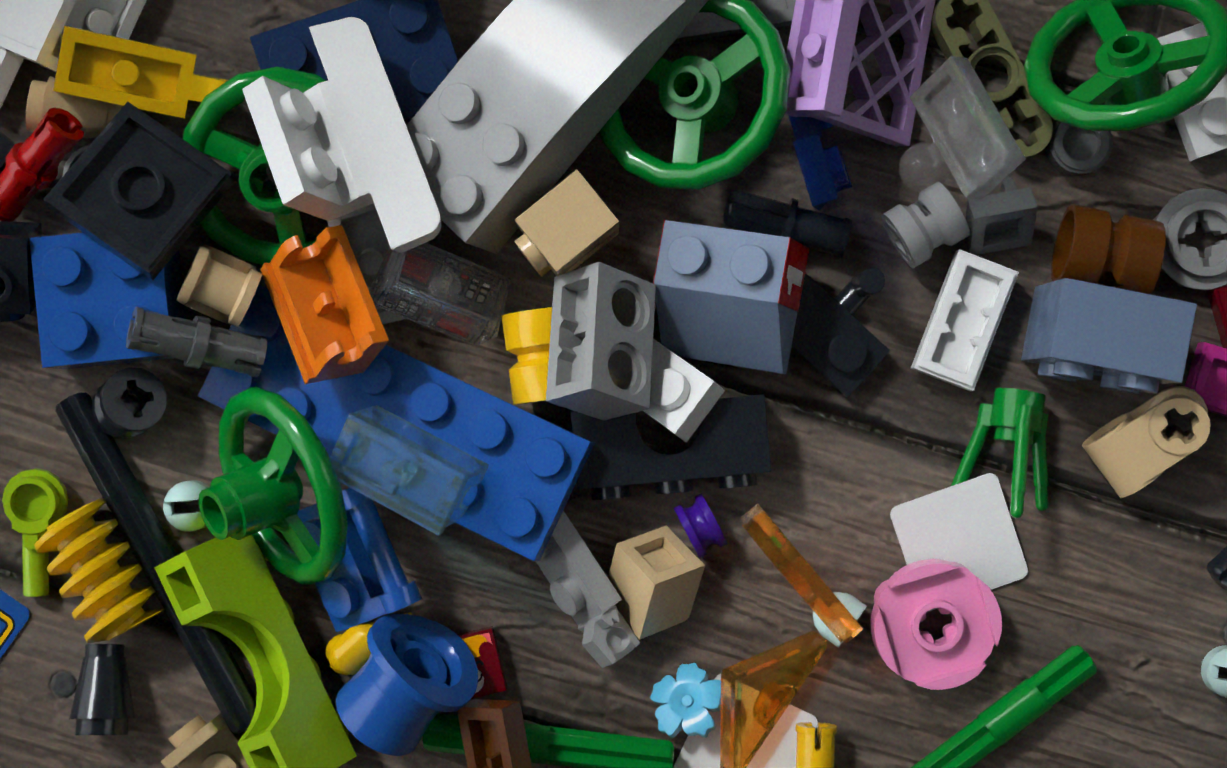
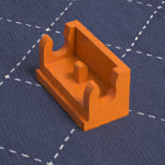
[260,225,389,384]

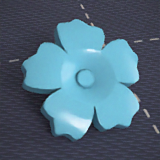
[650,663,728,738]

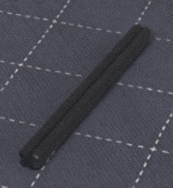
[55,392,256,735]

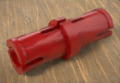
[0,107,84,222]

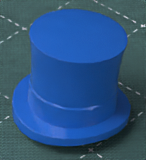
[336,614,478,756]

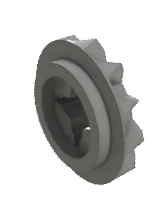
[1153,188,1227,290]

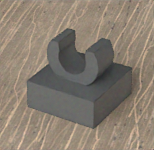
[964,176,1038,255]

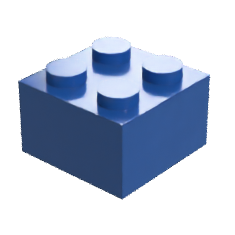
[29,232,186,369]

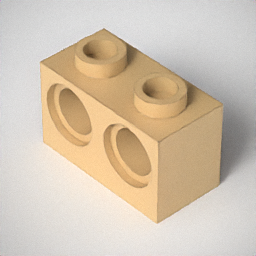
[514,170,619,277]

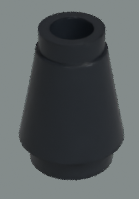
[69,644,135,735]

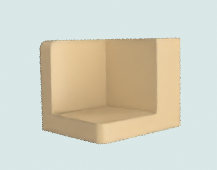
[608,525,705,640]

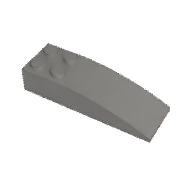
[407,0,708,254]

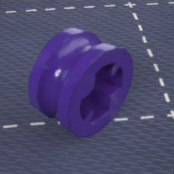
[673,493,728,559]

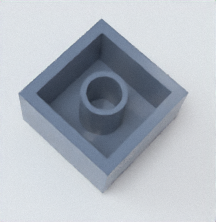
[1021,278,1197,394]

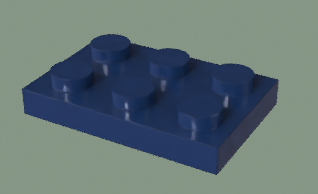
[250,0,458,123]

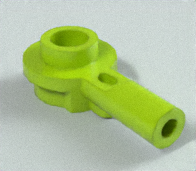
[2,468,69,597]

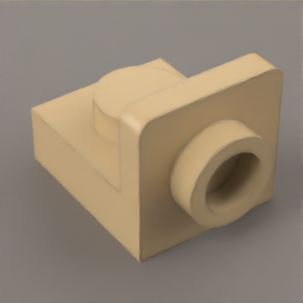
[160,713,249,768]

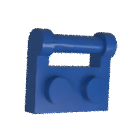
[297,479,422,633]

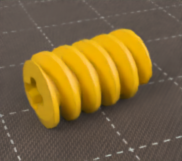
[34,498,165,643]

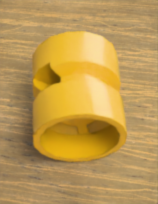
[502,307,552,405]

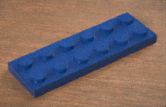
[198,285,595,561]

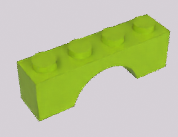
[154,535,357,768]

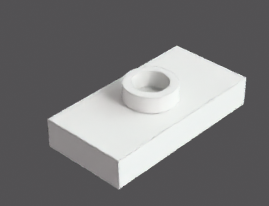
[910,249,1019,391]

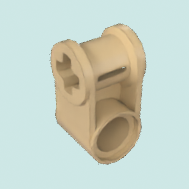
[177,244,262,327]
[1082,386,1210,498]

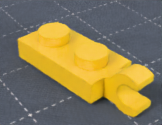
[53,26,234,119]

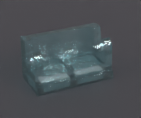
[330,405,489,535]

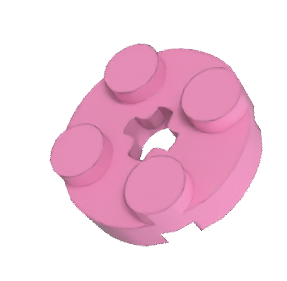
[870,559,1002,690]

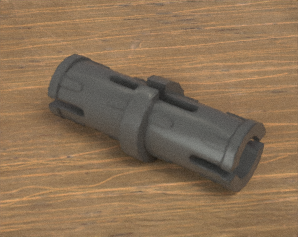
[126,307,267,377]

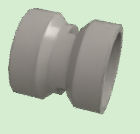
[881,182,970,269]

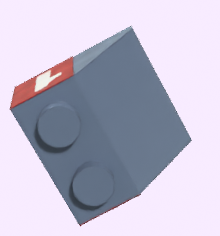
[653,220,809,375]

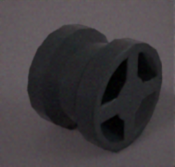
[92,367,167,439]

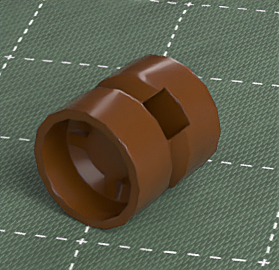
[1051,204,1166,294]

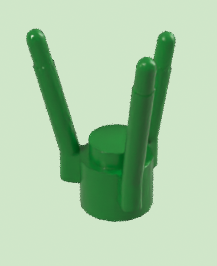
[951,388,1049,518]

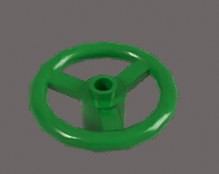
[599,0,791,190]
[1024,0,1227,131]
[183,66,326,265]
[199,387,348,585]

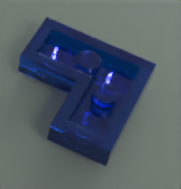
[788,115,853,213]

